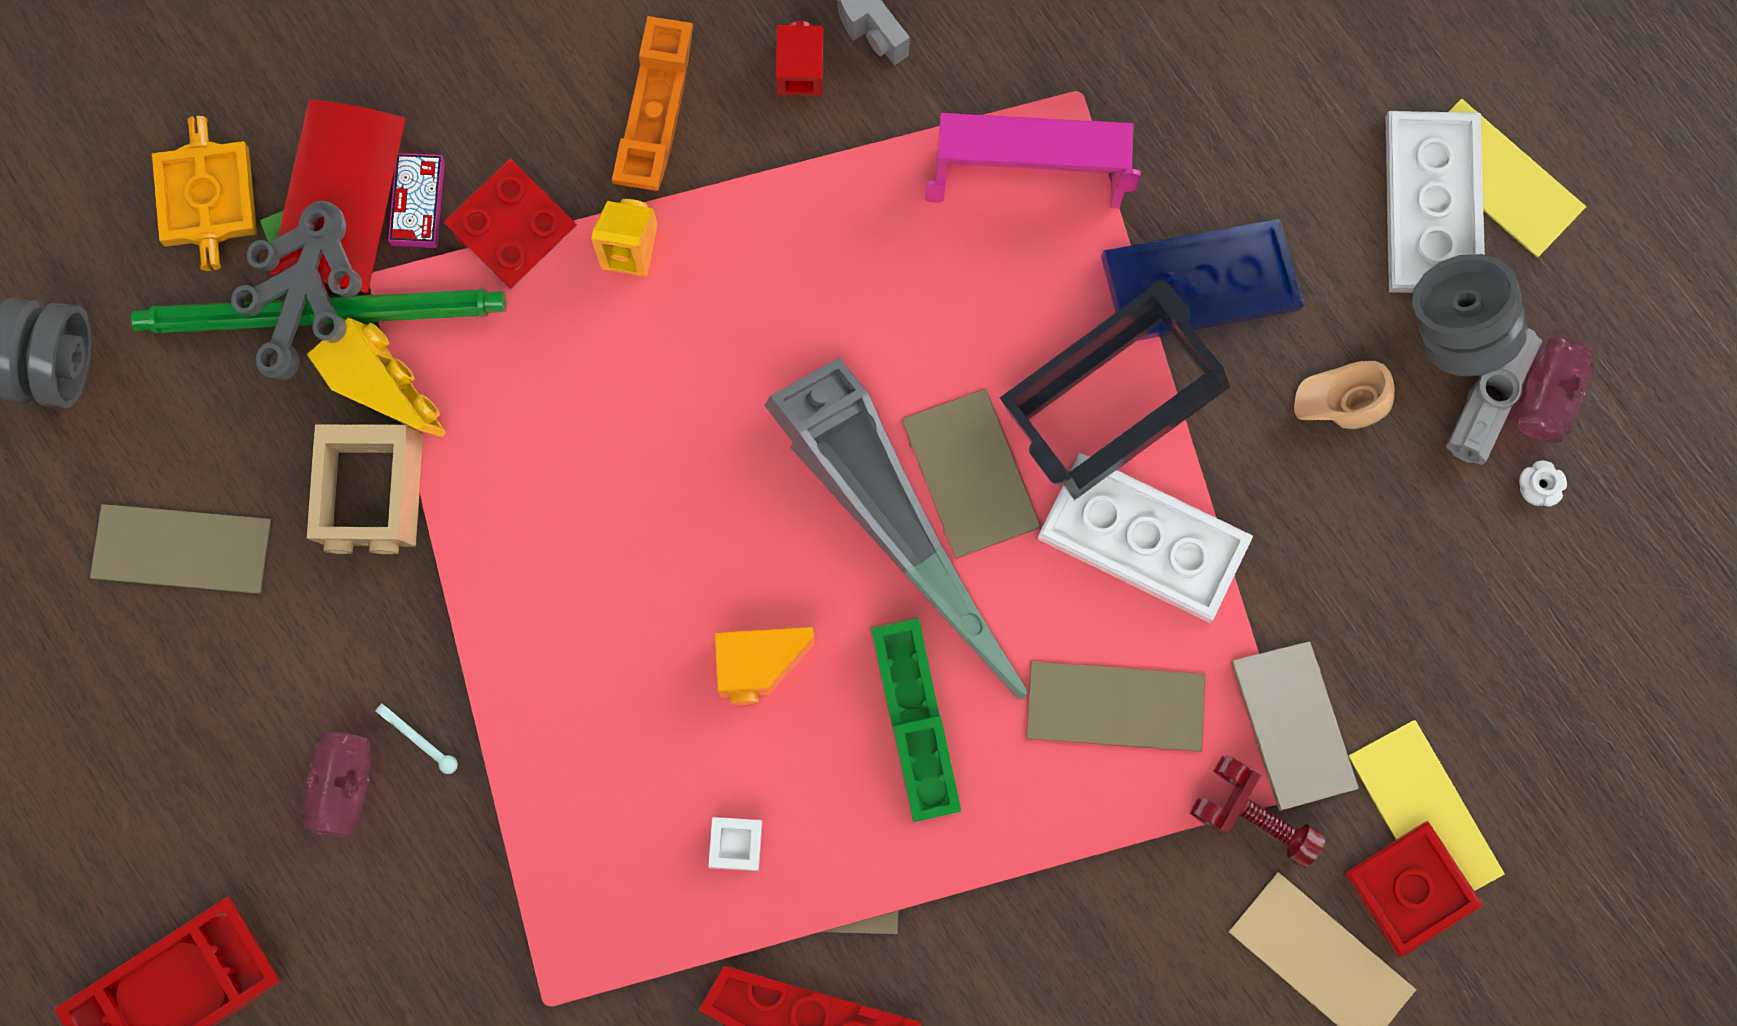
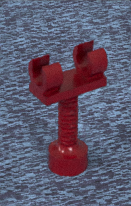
[1189,755,1326,868]

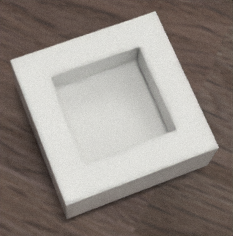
[708,817,763,872]

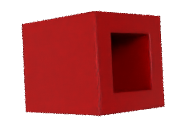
[776,21,824,96]

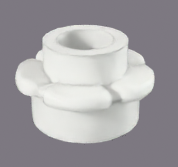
[1519,461,1567,507]

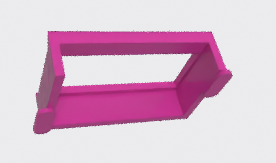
[925,113,1141,208]

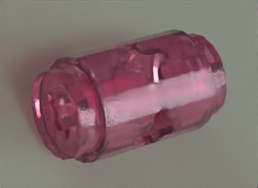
[1516,337,1595,443]
[300,731,374,838]

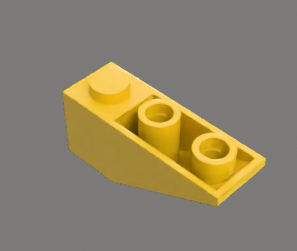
[307,318,446,437]

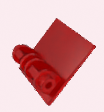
[444,158,577,289]

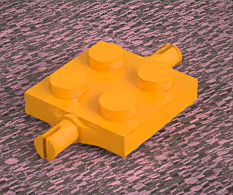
[152,116,257,271]

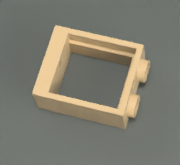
[307,425,423,555]

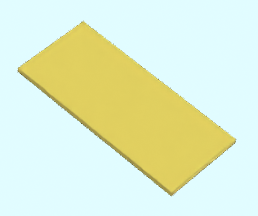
[1449,99,1586,258]
[1348,720,1505,891]

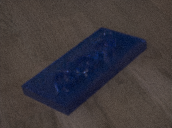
[1101,219,1304,341]

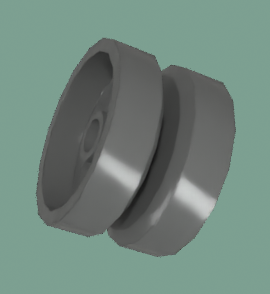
[1412,254,1528,376]
[0,297,92,409]

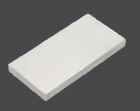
[1385,111,1485,293]
[1037,453,1253,623]

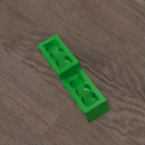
[869,616,962,822]

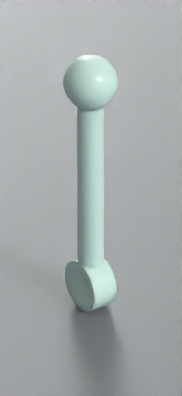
[375,703,458,774]

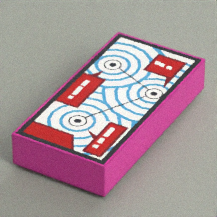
[388,153,445,248]

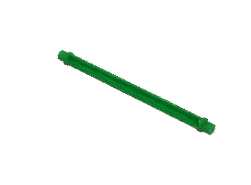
[131,288,507,334]

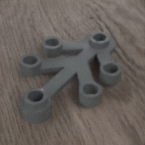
[231,201,362,381]

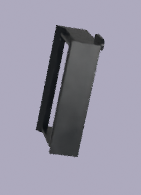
[1000,280,1230,501]

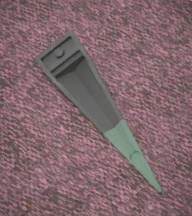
[764,357,1027,700]

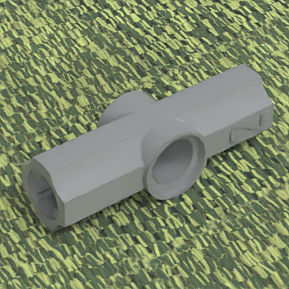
[1446,328,1543,465]

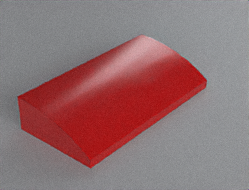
[268,100,406,296]

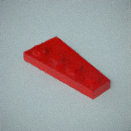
[699,966,922,1026]

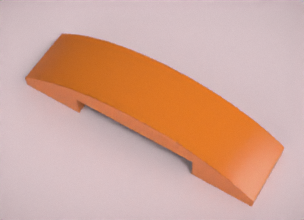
[612,16,693,191]

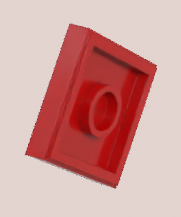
[1343,821,1484,958]

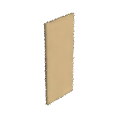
[1229,872,1416,1026]

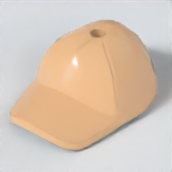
[1294,361,1395,429]

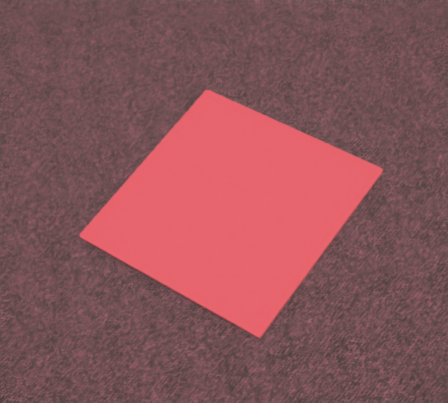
[369,91,1277,1007]

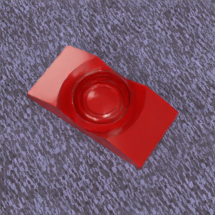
[54,897,281,1026]

